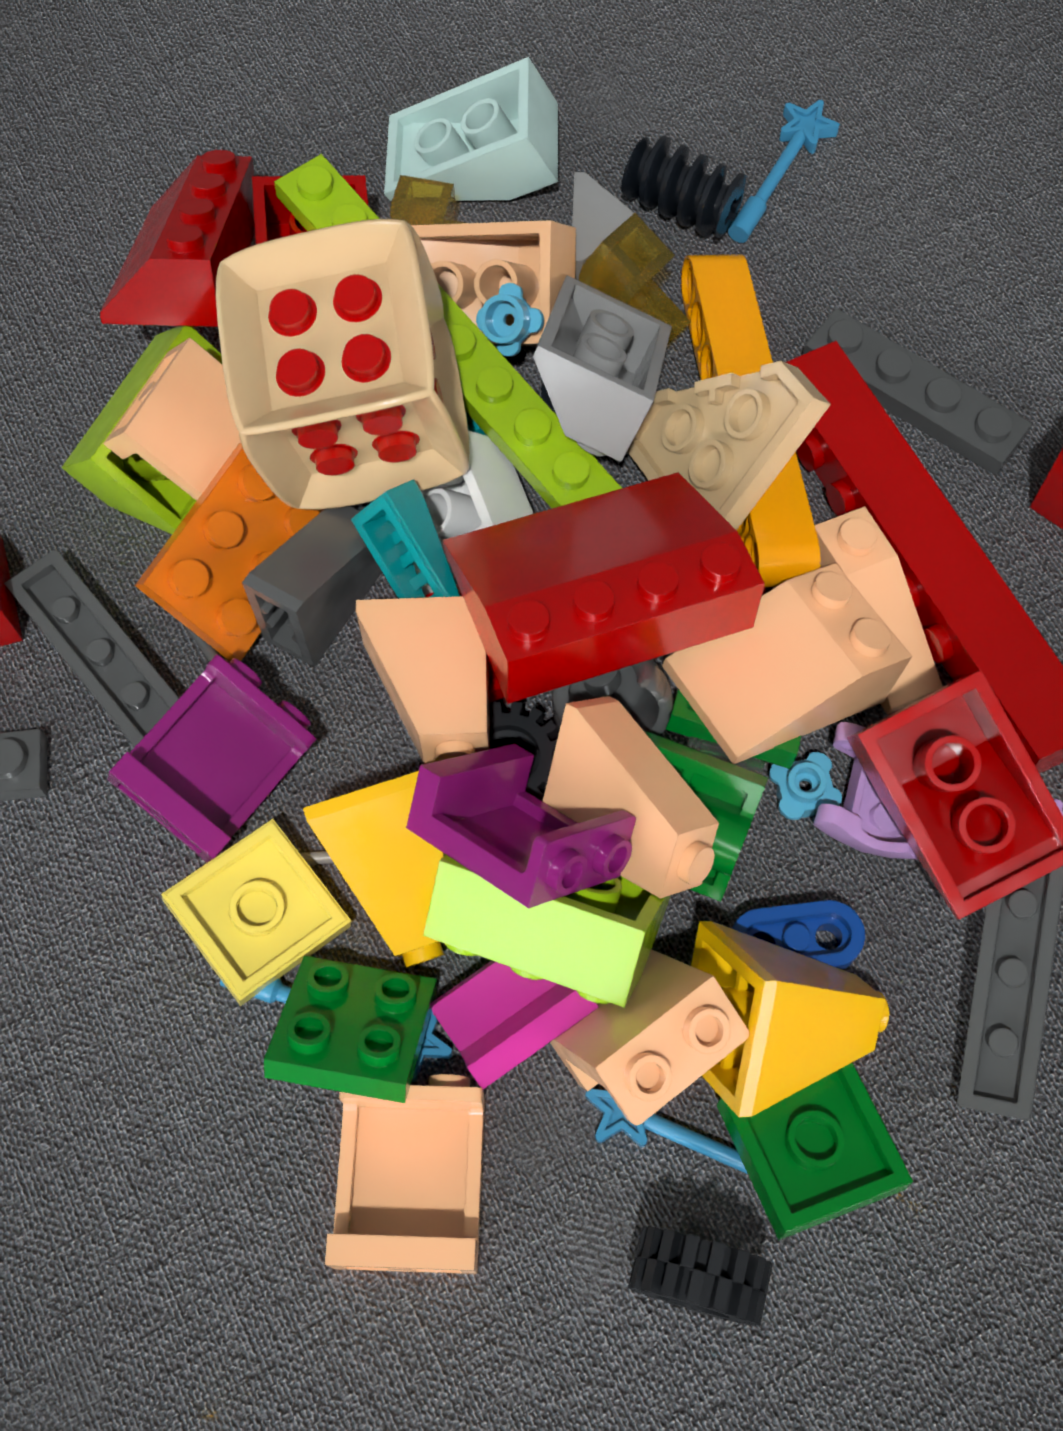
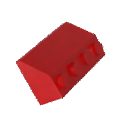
[100,150,255,327]

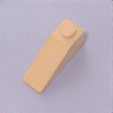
[815,506,942,715]

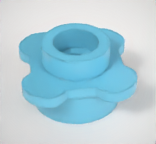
[476,283,544,357]
[769,752,842,820]

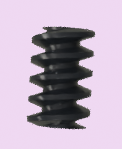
[621,135,747,239]

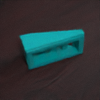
[351,479,460,599]

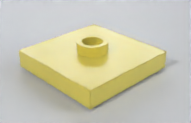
[161,819,351,1006]

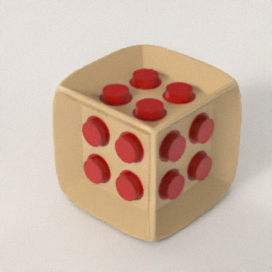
[216,219,470,510]

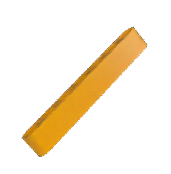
[681,254,821,587]

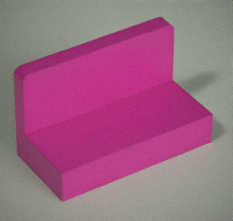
[431,961,599,1089]

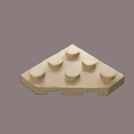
[627,361,831,530]

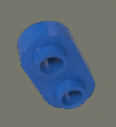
[732,900,865,970]

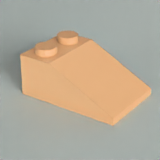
[411,220,576,346]
[662,563,912,764]

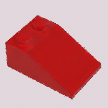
[847,670,1063,920]

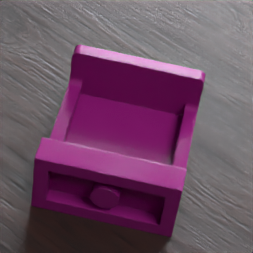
[107,654,316,863]
[406,744,636,909]

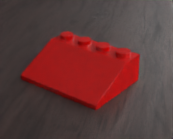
[442,472,765,704]

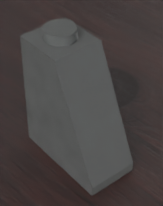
[242,506,382,667]

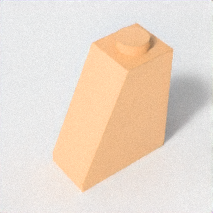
[356,596,490,764]
[542,696,719,899]

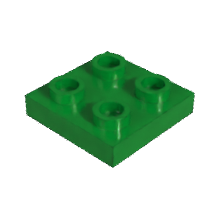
[643,730,768,902]
[264,956,437,1103]

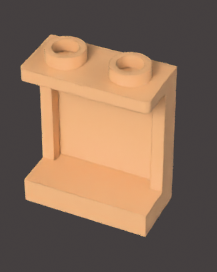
[103,338,241,501]
[550,949,749,1125]
[325,1074,485,1274]

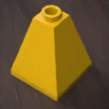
[303,771,445,968]
[691,921,889,1117]

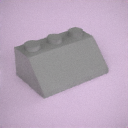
[533,275,672,462]

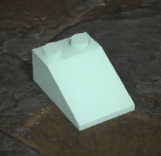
[384,57,558,201]

